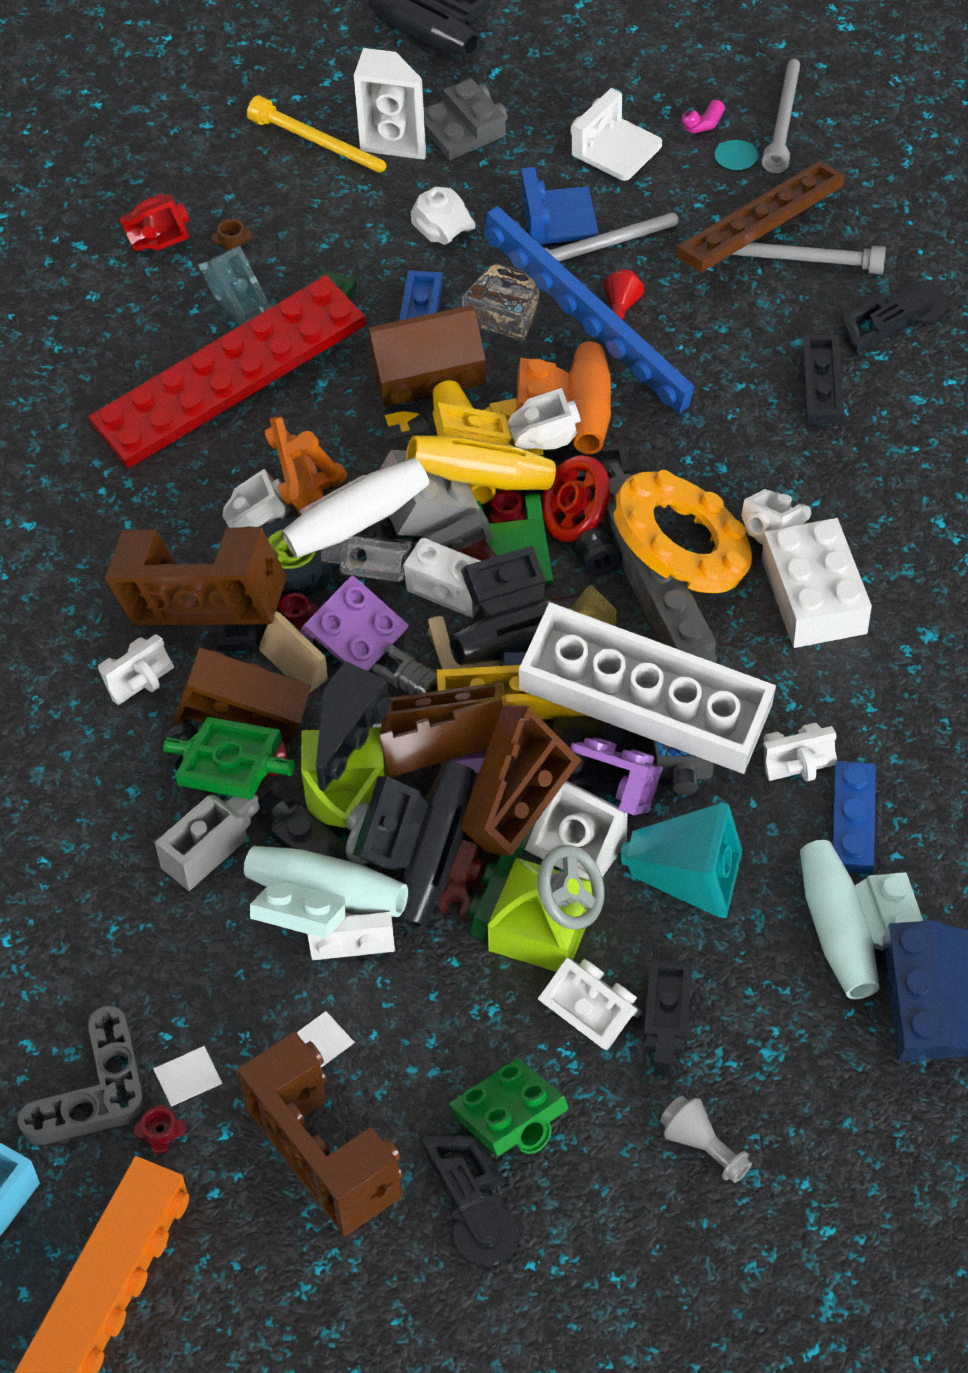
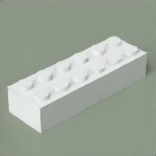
[519,602,776,774]

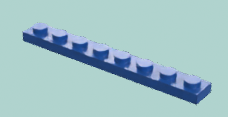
[484,206,695,414]

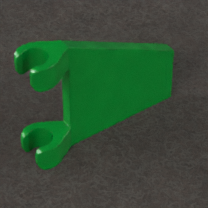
[477,494,553,585]

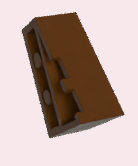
[172,647,311,743]
[380,682,508,778]
[460,706,581,856]

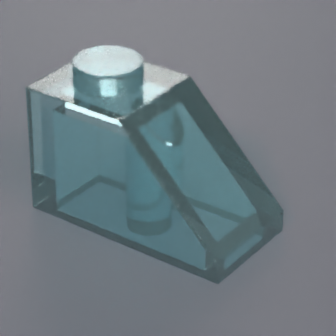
[199,246,271,324]

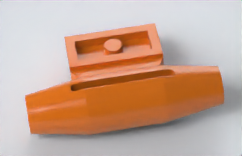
[516,341,611,454]

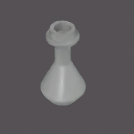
[660,1096,752,1183]

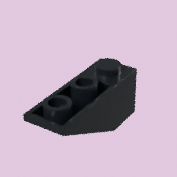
[316,661,391,792]

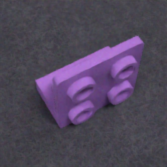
[300,575,408,671]
[570,737,663,815]

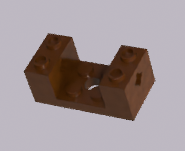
[105,526,287,626]
[237,1031,403,1237]

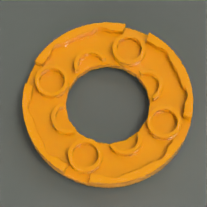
[613,470,752,593]

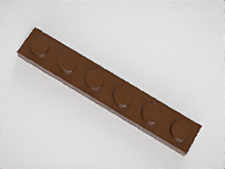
[677,161,845,273]

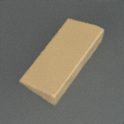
[259,611,328,693]

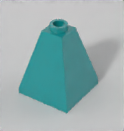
[621,803,743,919]

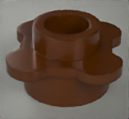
[212,219,253,253]

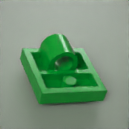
[448,1058,569,1157]

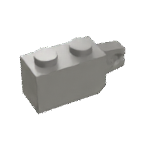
[155,794,259,891]

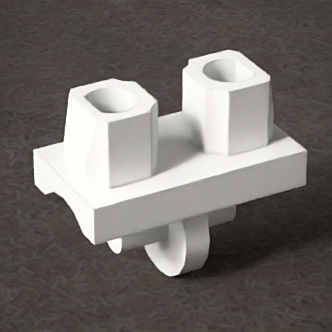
[98,634,174,705]
[763,723,837,781]

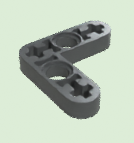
[18,1006,145,1146]

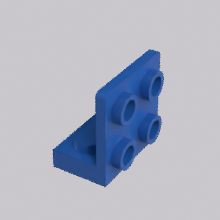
[521,167,598,245]

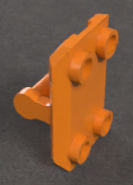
[265,416,347,516]

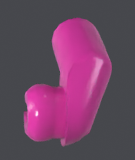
[681,100,725,134]

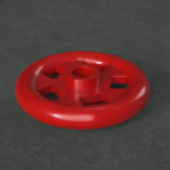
[541,455,610,542]

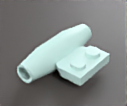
[800,840,923,999]
[244,846,408,939]

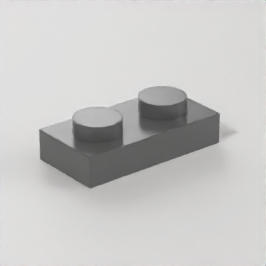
[414,510,494,554]

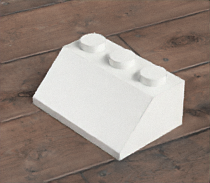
[354,48,426,160]

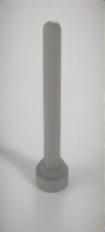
[762,59,800,173]
[544,213,679,262]
[731,243,886,275]

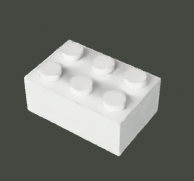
[762,518,872,648]

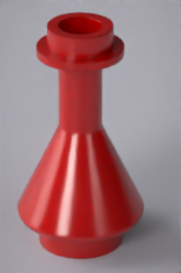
[603,269,644,320]

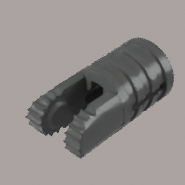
[371,643,438,695]

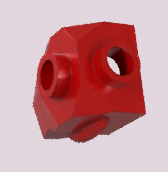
[119,194,190,251]

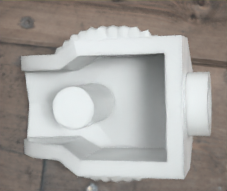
[411,187,475,245]
[508,388,581,450]
[222,469,290,528]
[741,489,811,544]

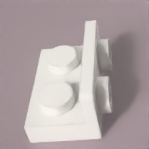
[403,538,480,618]
[538,958,643,1050]

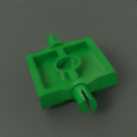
[163,717,295,800]

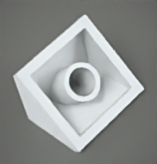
[525,781,628,880]

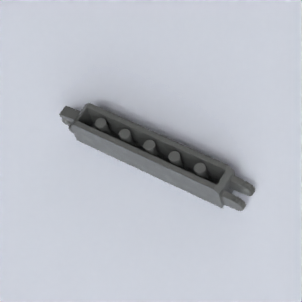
[586,462,717,663]

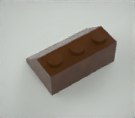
[368,305,486,407]

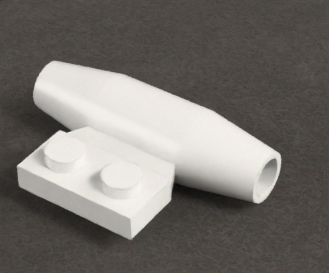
[282,458,429,558]

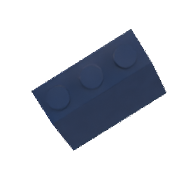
[882,920,968,1062]

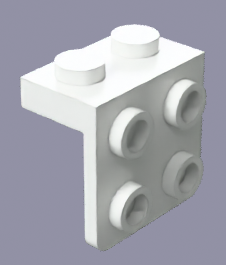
[570,88,662,181]
[308,912,395,960]

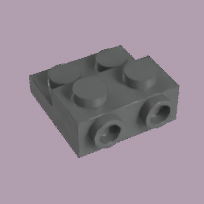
[423,78,508,160]

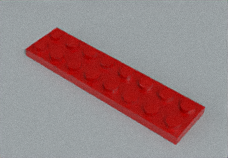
[88,275,367,469]

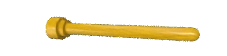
[247,95,386,173]

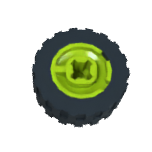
[262,516,334,599]

